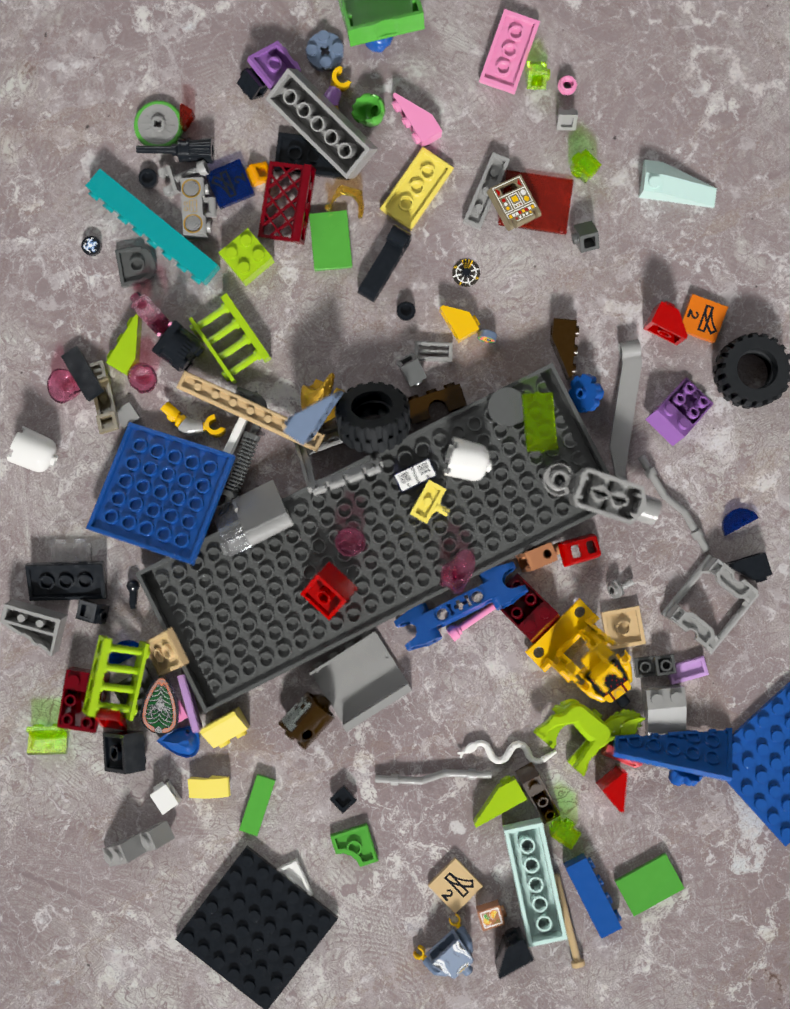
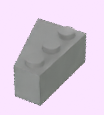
[0,599,68,656]

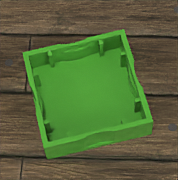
[338,0,425,47]

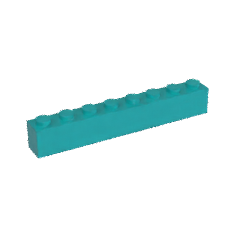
[85,169,220,286]

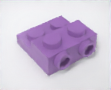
[247,40,301,91]

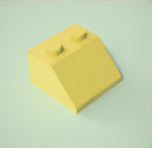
[200,706,250,748]

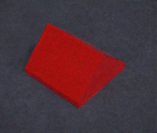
[596,765,628,813]

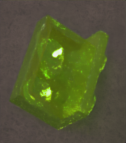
[26,724,69,755]

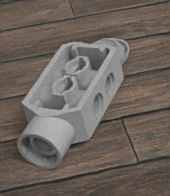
[543,463,662,525]

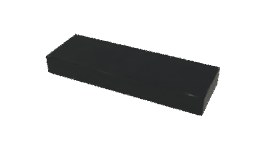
[61,346,105,402]

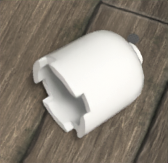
[7,426,58,472]
[443,437,492,481]

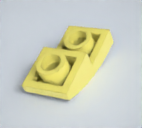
[188,775,231,798]

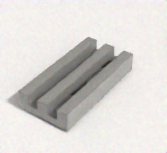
[414,341,453,362]

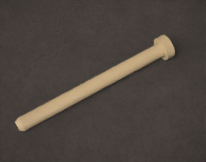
[554,873,585,969]

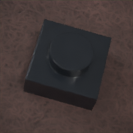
[330,785,357,814]

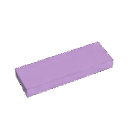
[177,674,203,733]

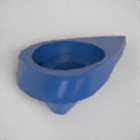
[157,725,200,758]

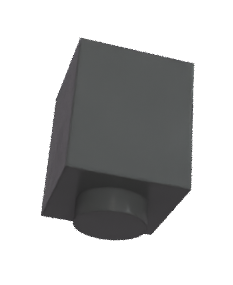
[396,353,427,387]

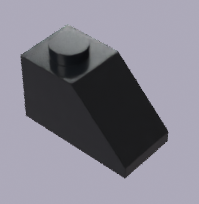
[725,552,773,583]

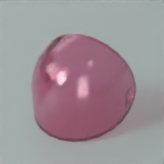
[47,368,81,404]

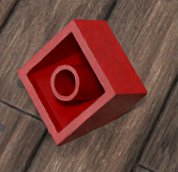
[643,301,688,346]
[301,561,358,620]

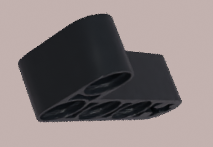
[357,224,412,303]

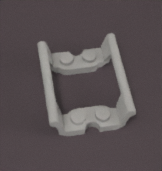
[661,554,759,655]

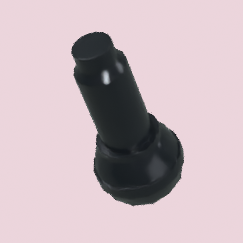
[126,579,140,609]

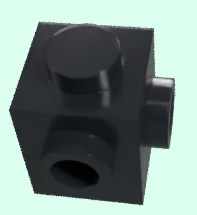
[237,68,269,100]

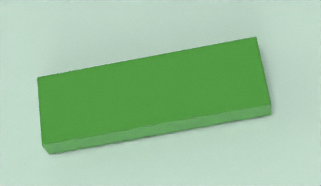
[239,774,276,836]

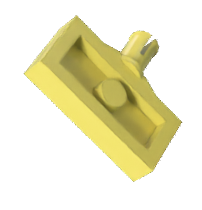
[410,480,450,524]

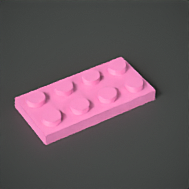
[479,9,540,95]

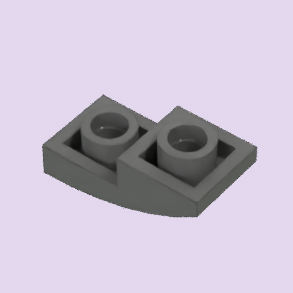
[632,654,676,678]

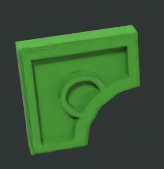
[330,823,379,867]

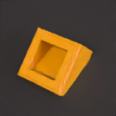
[246,161,273,187]

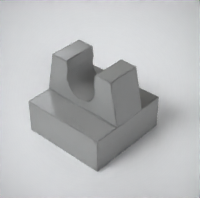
[556,108,578,130]

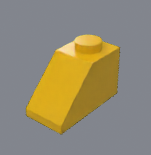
[439,305,480,343]

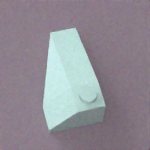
[639,159,717,208]

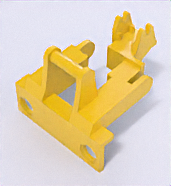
[525,598,623,693]

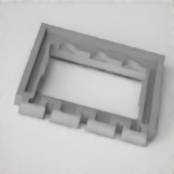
[294,417,384,496]

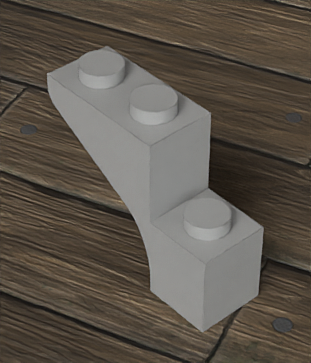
[102,820,175,867]

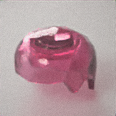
[127,362,158,394]
[335,527,366,557]

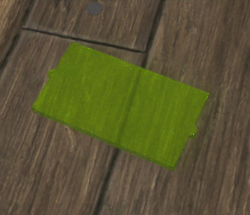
[521,391,558,453]

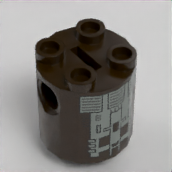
[278,691,335,750]

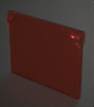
[498,170,574,235]

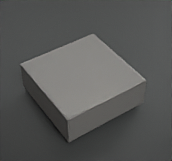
[117,402,141,429]

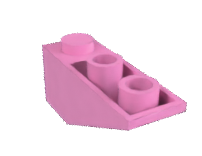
[391,93,442,148]

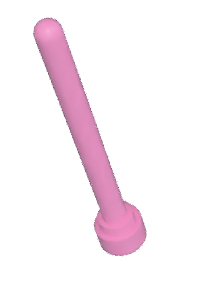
[446,603,495,642]

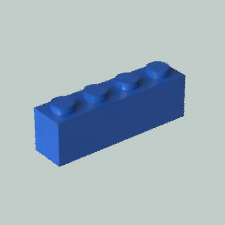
[563,853,622,939]

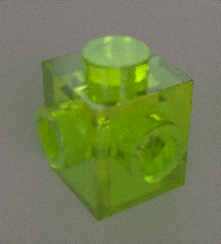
[525,61,550,90]
[569,149,602,184]
[549,816,582,850]

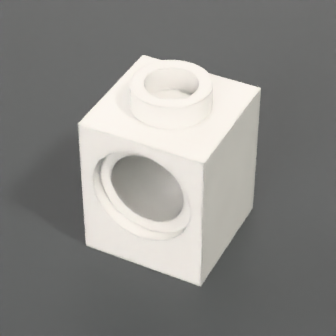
[150,780,182,815]

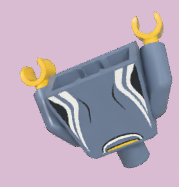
[413,913,474,979]

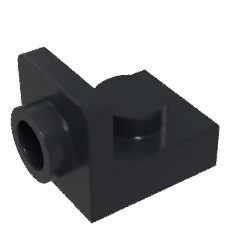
[76,600,109,624]

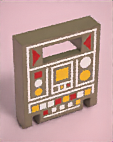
[487,174,541,231]

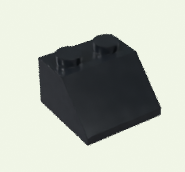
[102,730,146,775]
[495,926,535,979]

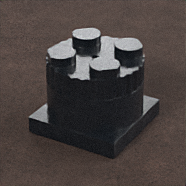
[152,320,205,372]

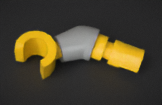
[160,402,226,438]

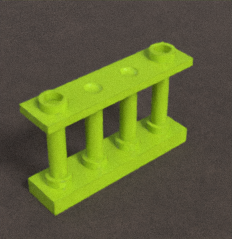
[189,293,271,384]
[82,635,150,721]

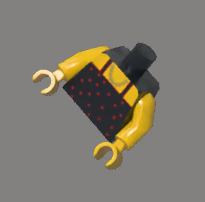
[577,650,632,708]

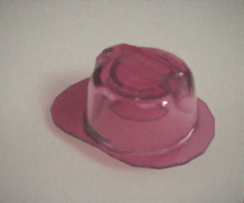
[439,549,475,594]

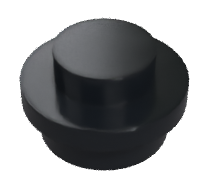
[397,301,416,321]

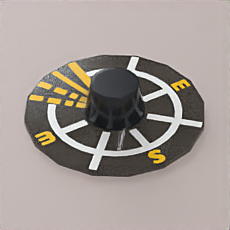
[452,259,480,287]

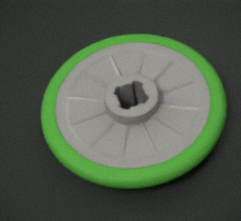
[134,101,183,146]

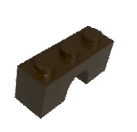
[407,382,467,426]

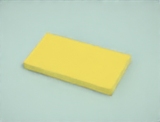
[380,147,454,231]

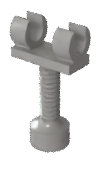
[157,159,210,197]

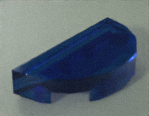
[722,508,759,536]
[109,640,139,664]

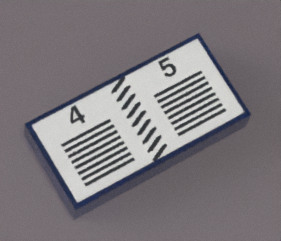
[394,458,437,492]

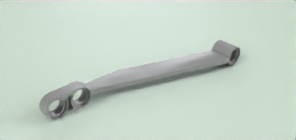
[609,339,642,481]

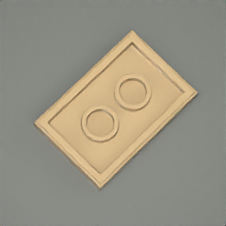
[145,627,189,676]

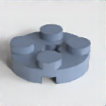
[306,30,344,71]

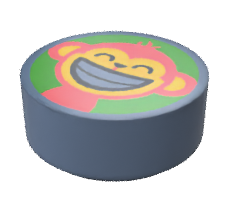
[477,329,497,343]

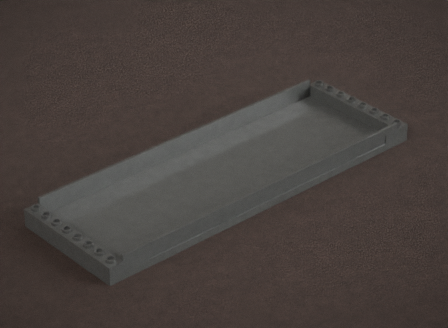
[135,362,610,713]

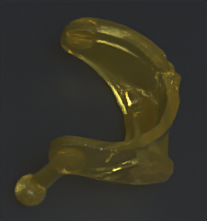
[325,185,364,219]

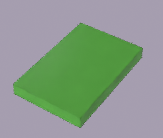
[309,210,352,271]
[614,852,685,916]

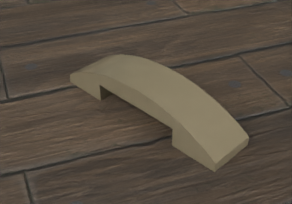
[89,360,119,435]

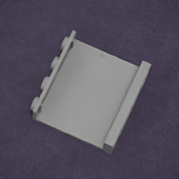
[309,630,412,732]

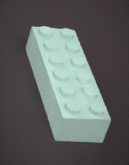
[502,817,567,947]

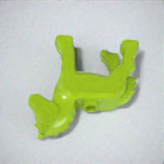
[533,699,646,776]

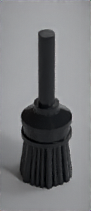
[136,137,215,164]

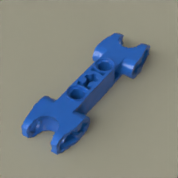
[394,562,528,651]

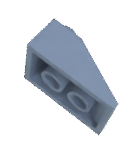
[283,390,344,445]

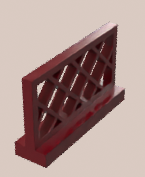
[258,161,316,245]

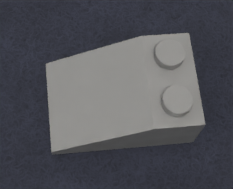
[641,684,687,736]

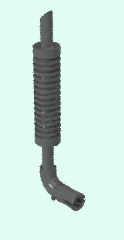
[219,387,267,517]

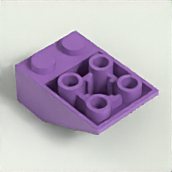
[645,377,713,446]

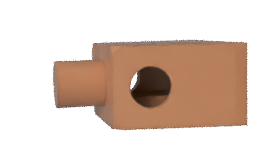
[516,542,560,573]

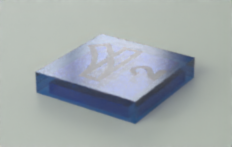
[206,159,255,210]

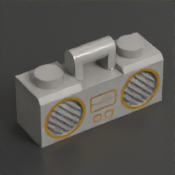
[180,177,217,240]

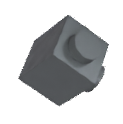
[571,221,600,253]

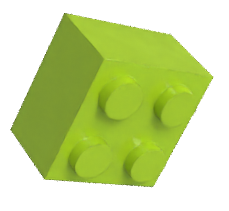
[218,228,275,286]

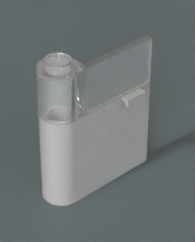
[213,479,294,557]

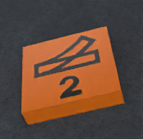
[682,294,728,344]

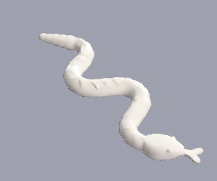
[457,740,557,765]

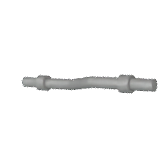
[638,454,710,552]
[375,768,492,786]

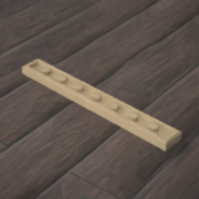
[176,370,325,452]

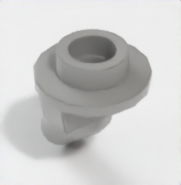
[607,578,634,599]

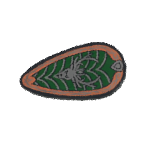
[140,675,179,734]

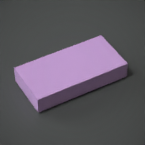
[668,656,709,685]

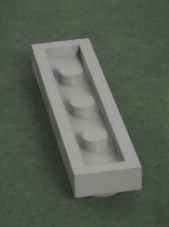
[463,152,510,230]

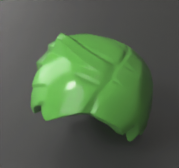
[351,93,386,127]

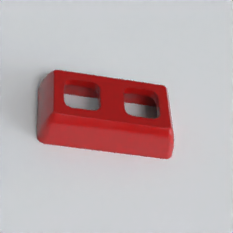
[558,533,601,567]
[94,708,127,731]

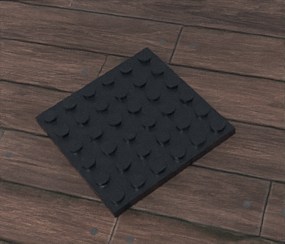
[175,845,338,1009]

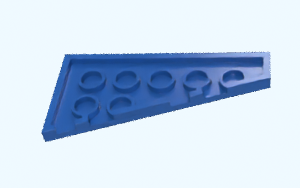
[613,728,733,782]

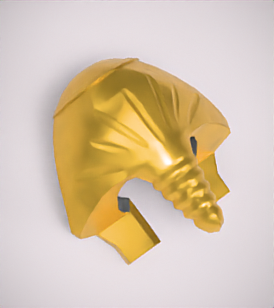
[301,373,345,423]

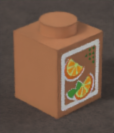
[476,899,507,931]

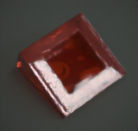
[180,103,195,132]

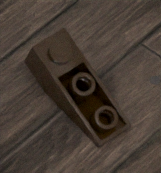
[550,318,579,380]
[515,762,561,824]

